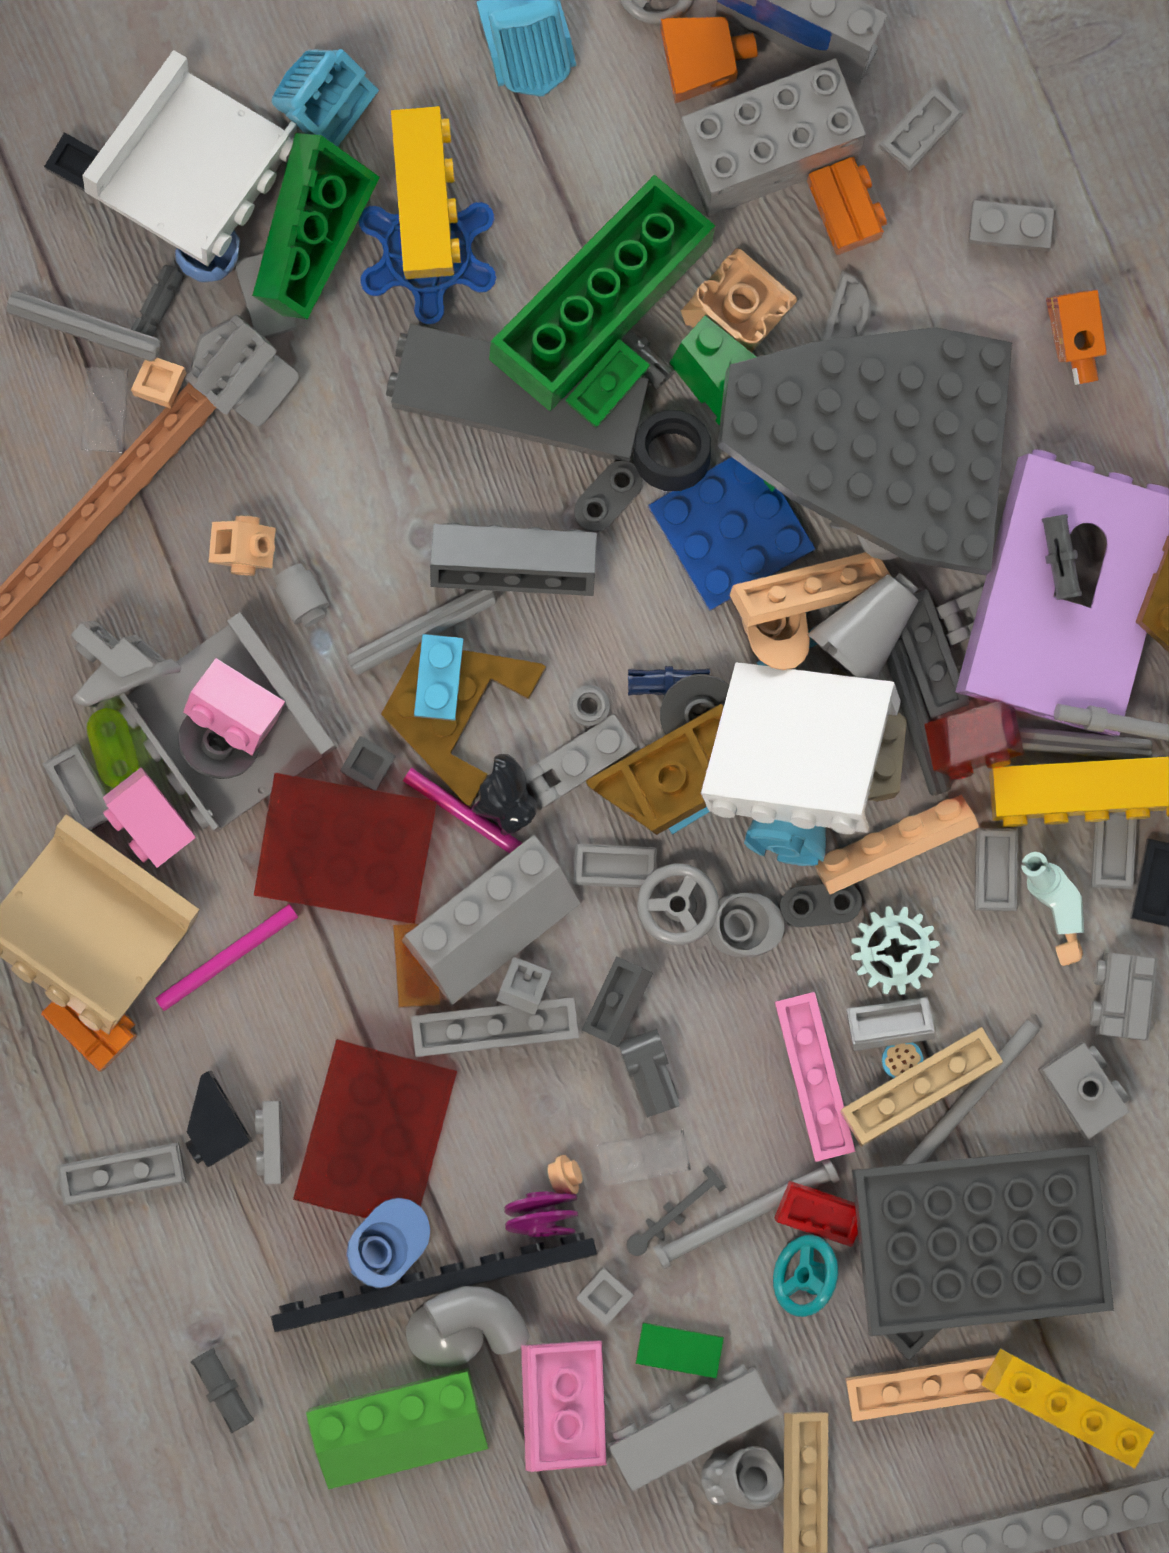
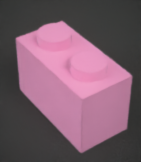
[183,658,285,755]
[103,767,196,868]

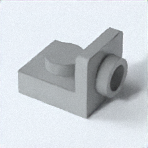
[496,957,552,1015]

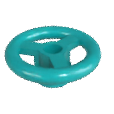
[773,1235,838,1317]

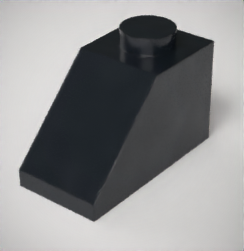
[185,1071,253,1168]

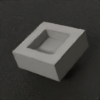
[576,1267,634,1326]

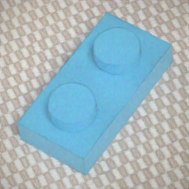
[414,634,464,721]

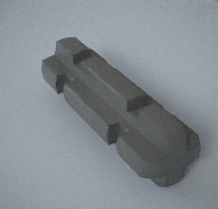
[131,264,183,337]

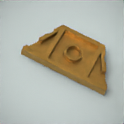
[586,704,724,835]

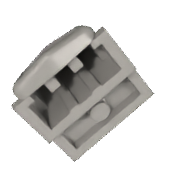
[185,314,299,426]
[70,620,181,708]

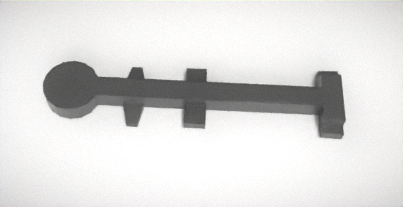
[626,1166,726,1256]

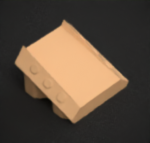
[681,248,797,353]

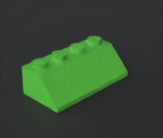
[306,1368,488,1490]

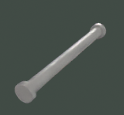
[653,1159,840,1269]

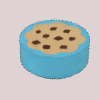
[881,1042,923,1079]

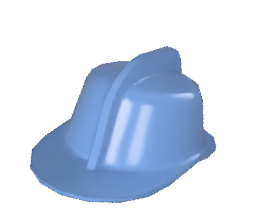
[347,1198,431,1288]

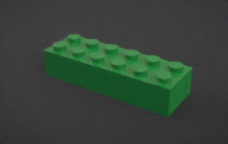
[489,175,716,411]

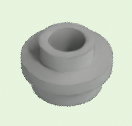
[569,685,610,726]

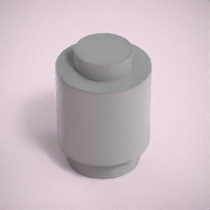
[274,563,329,627]

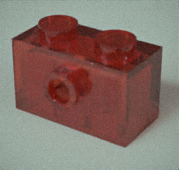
[924,701,1024,780]

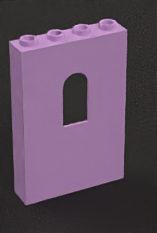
[955,449,1169,736]

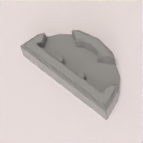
[821,270,871,341]

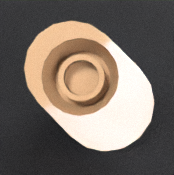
[742,612,810,670]

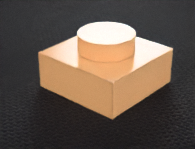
[131,358,187,409]

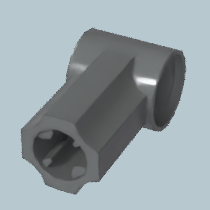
[619,1029,680,1117]

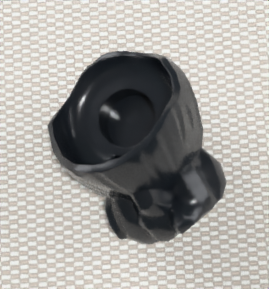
[472,754,538,836]

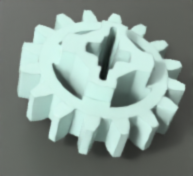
[850,906,940,995]

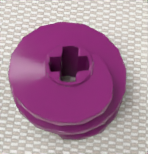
[504,1191,578,1237]

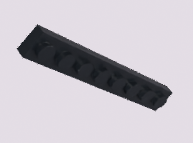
[271,1232,598,1332]

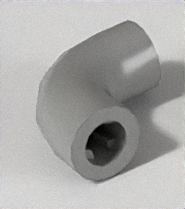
[424,1286,530,1354]

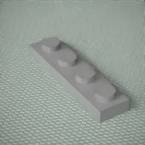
[411,997,579,1057]

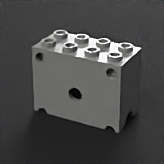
[678,58,866,217]

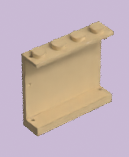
[0,814,200,1035]

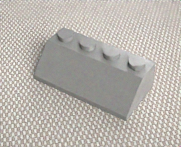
[401,835,580,1005]

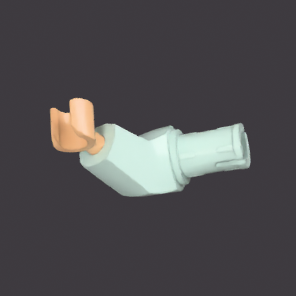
[1021,852,1084,966]

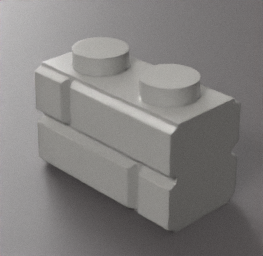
[1089,953,1158,1040]

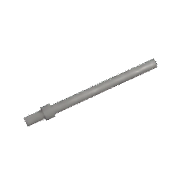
[1054,704,1169,741]
[901,1020,1040,1165]

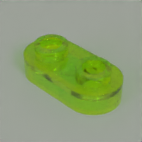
[87,708,140,788]

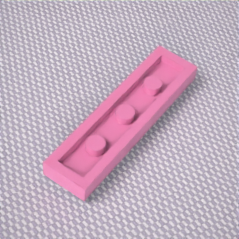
[774,992,855,1162]

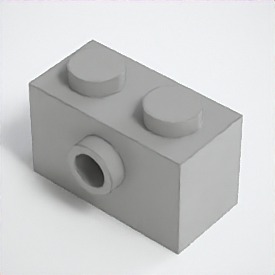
[1038,1043,1130,1139]

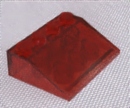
[254,773,437,924]
[293,1039,457,1218]

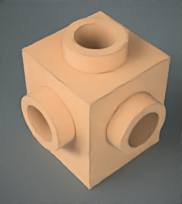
[208,516,276,576]

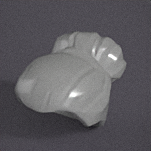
[701,1447,784,1509]

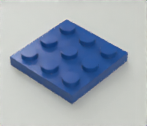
[648,457,815,612]

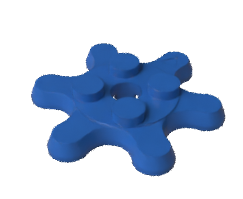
[359,202,496,325]

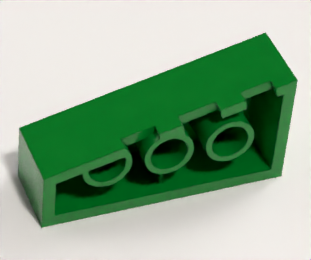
[252,133,380,319]
[669,316,775,492]

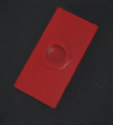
[774,1181,858,1247]

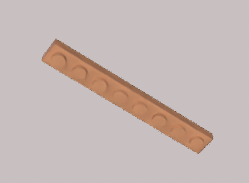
[0,383,216,641]

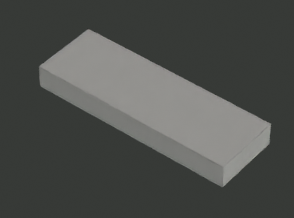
[57,1142,187,1206]

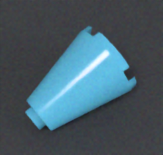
[744,819,826,866]

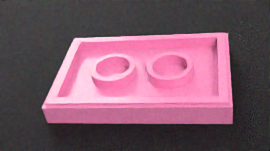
[521,1340,607,1472]

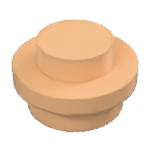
[548,1155,582,1194]

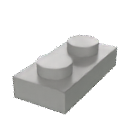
[968,200,1054,251]
[255,1100,284,1184]

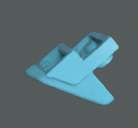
[476,0,577,97]
[272,49,379,147]

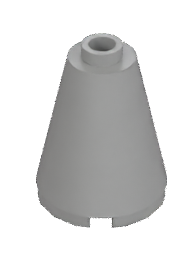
[808,573,919,680]

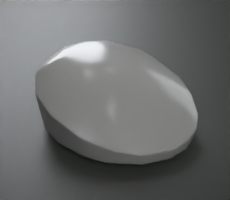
[707,893,784,957]
[406,1306,484,1367]

